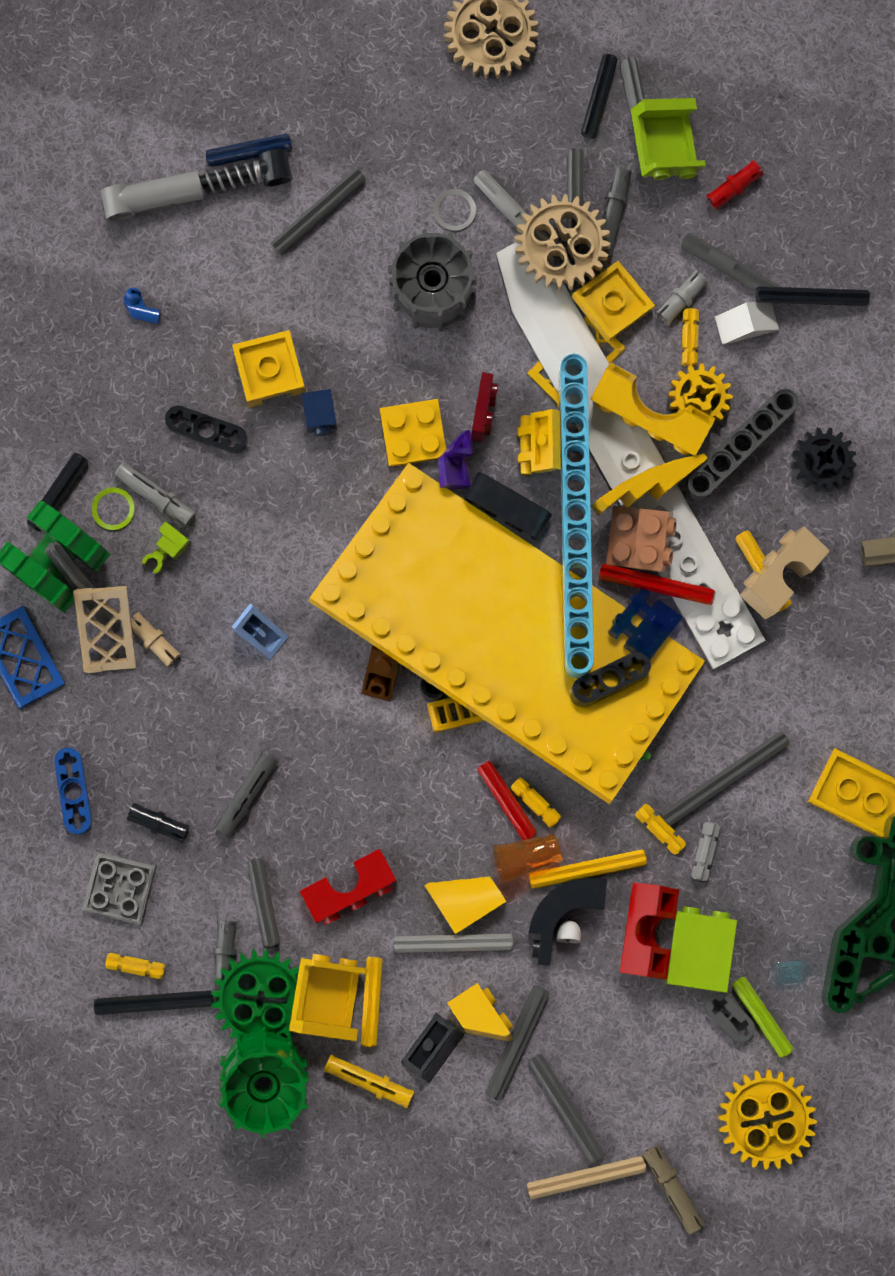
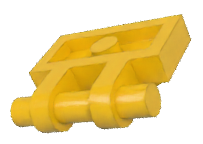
[517,409,561,476]

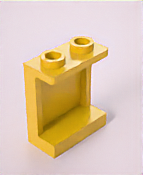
[289,954,367,1041]

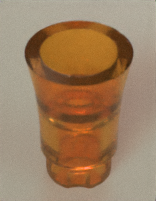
[492,834,562,885]

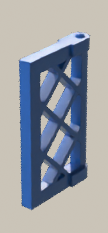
[0,606,65,709]

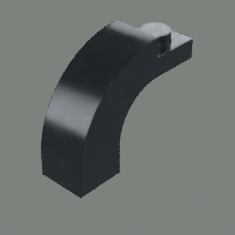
[528,878,607,966]

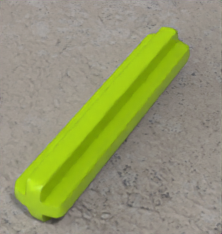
[732,977,794,1058]

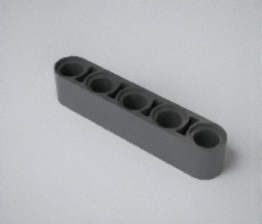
[686,388,799,501]

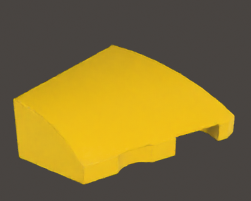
[424,876,506,934]

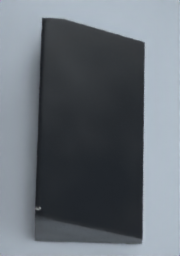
[401,1013,465,1083]

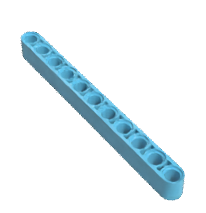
[559,353,594,679]

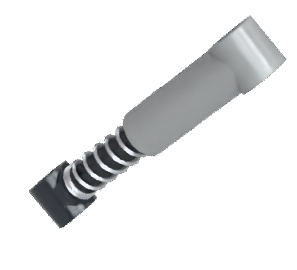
[100,149,293,222]

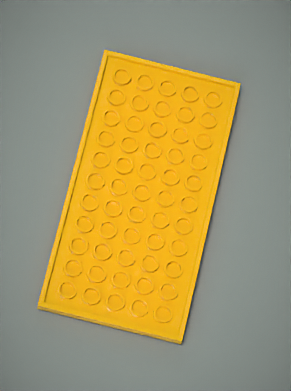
[308,463,705,804]

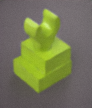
[142,521,191,574]

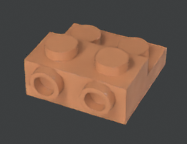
[606,506,677,572]

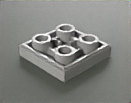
[82,852,156,925]

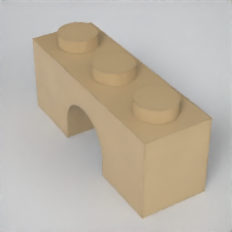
[740,526,830,619]

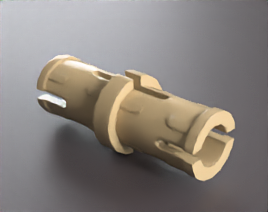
[131,612,181,667]

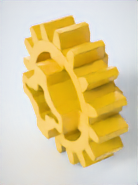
[667,363,733,422]

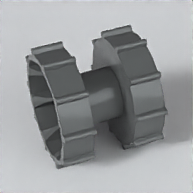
[388,229,477,332]

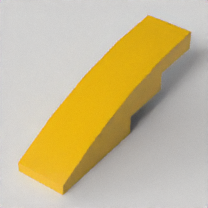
[591,454,708,516]

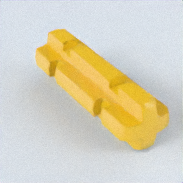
[681,308,699,366]
[511,777,561,827]
[635,803,686,855]
[105,953,165,979]

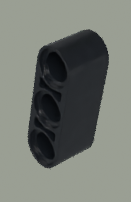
[463,472,552,541]

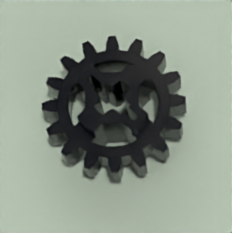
[791,427,856,492]

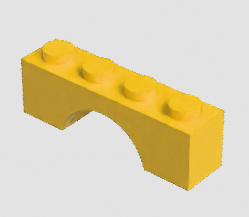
[590,362,716,456]

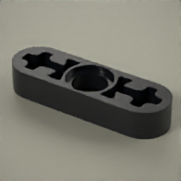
[165,405,248,453]
[570,652,651,707]

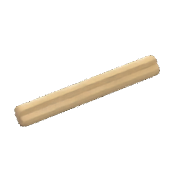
[527,1156,646,1199]

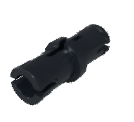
[127,802,190,843]

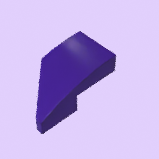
[438,430,473,489]

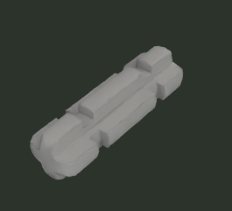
[691,822,721,881]

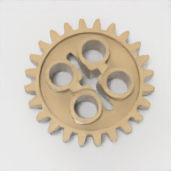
[444,0,539,79]
[514,194,610,291]

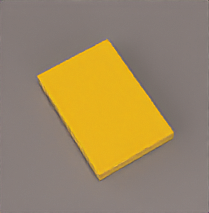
[808,748,895,838]

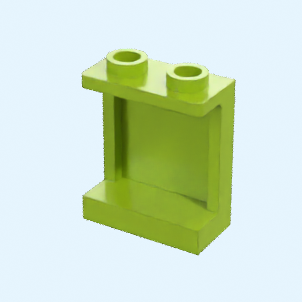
[631,98,706,180]
[665,906,737,993]

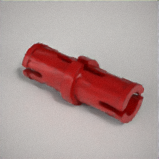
[706,160,764,210]

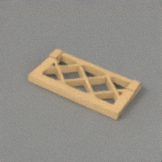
[73,586,136,673]

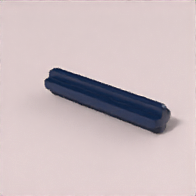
[205,134,292,167]

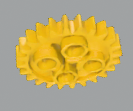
[717,1069,817,1170]

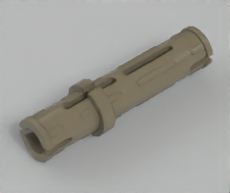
[642,1144,705,1235]

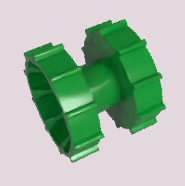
[0,500,111,613]
[219,1027,309,1138]

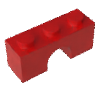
[299,848,397,926]
[620,882,680,980]

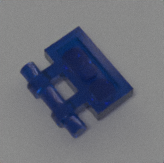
[608,589,682,660]

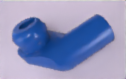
[124,288,161,324]

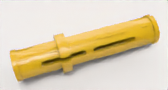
[323,1054,414,1109]

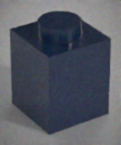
[301,389,337,436]

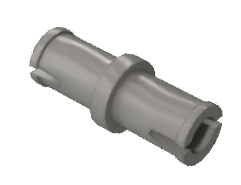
[655,271,708,326]

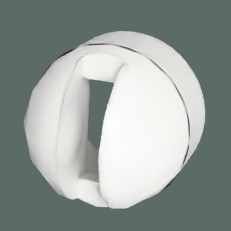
[556,920,581,943]

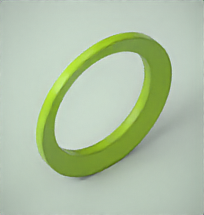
[91,487,135,530]

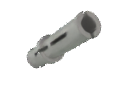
[114,462,197,528]

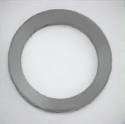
[433,189,476,231]

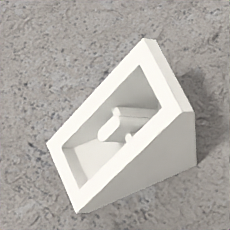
[715,302,779,345]

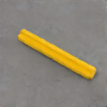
[529,849,647,889]

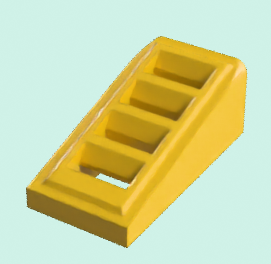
[427,698,485,734]

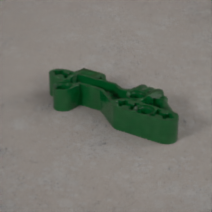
[822,813,895,1013]

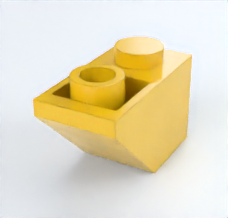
[447,983,514,1041]

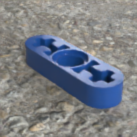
[54,748,92,834]

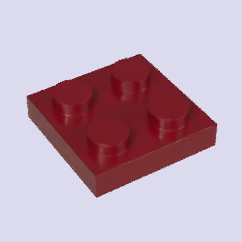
[471,372,498,443]

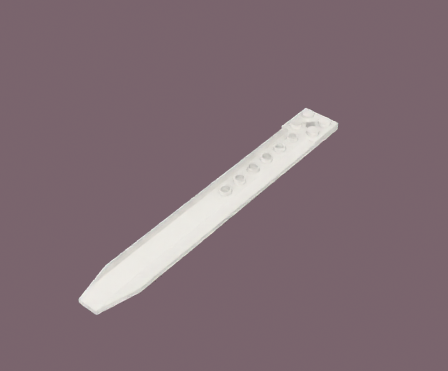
[496,243,766,670]

